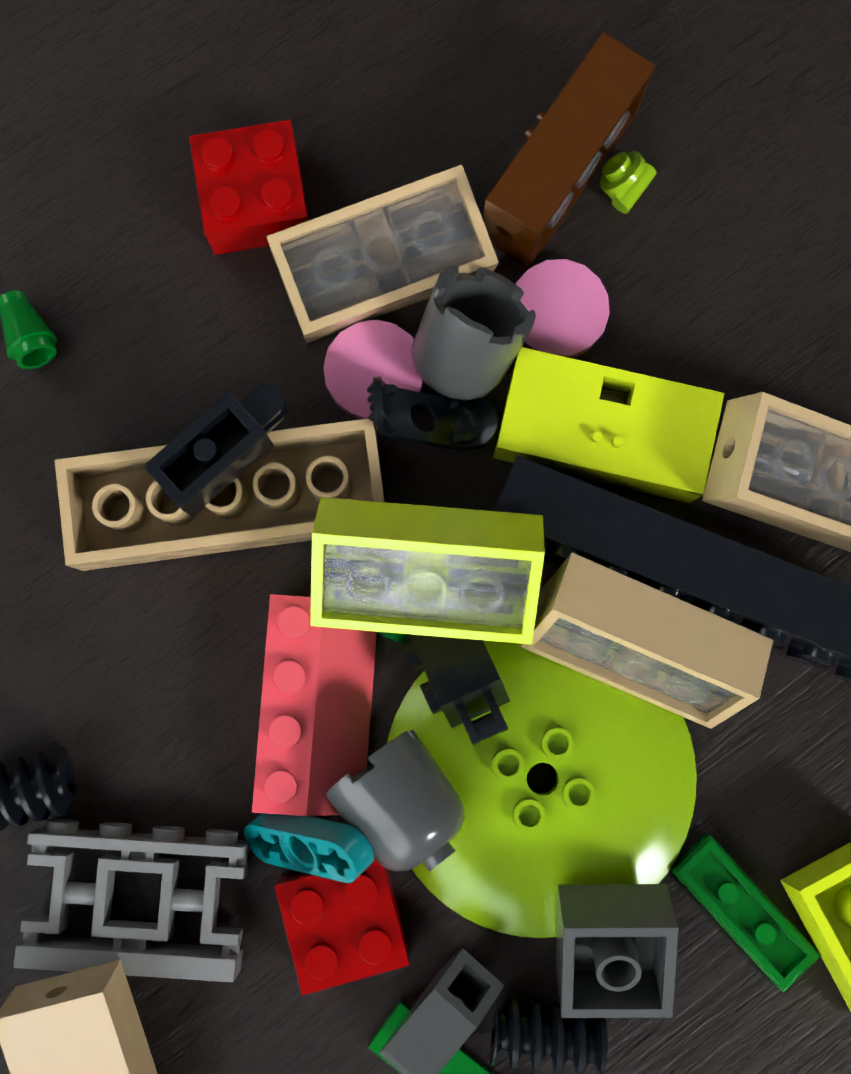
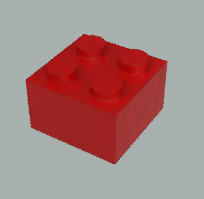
[189,119,309,255]
[274,858,410,996]

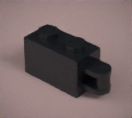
[143,384,288,517]
[402,634,510,746]

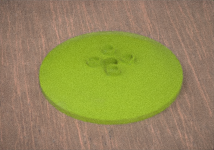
[387,640,697,938]

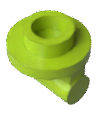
[599,151,657,214]

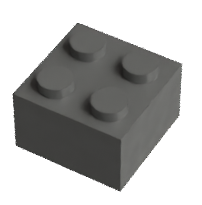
[556,884,679,1018]

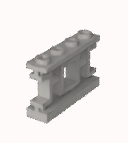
[14,819,250,982]

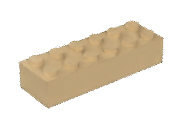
[55,418,385,571]

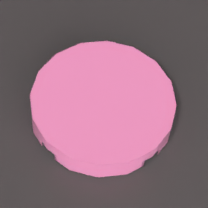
[515,259,610,359]
[323,319,423,419]

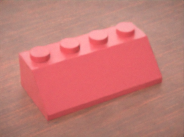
[252,594,377,816]

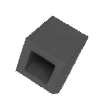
[379,948,505,1074]

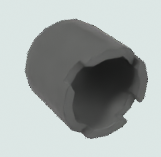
[411,266,536,400]
[325,729,464,872]

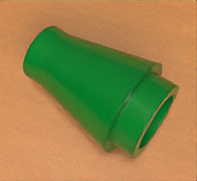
[0,290,57,369]

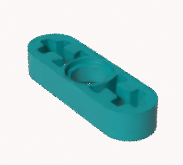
[244,813,374,883]

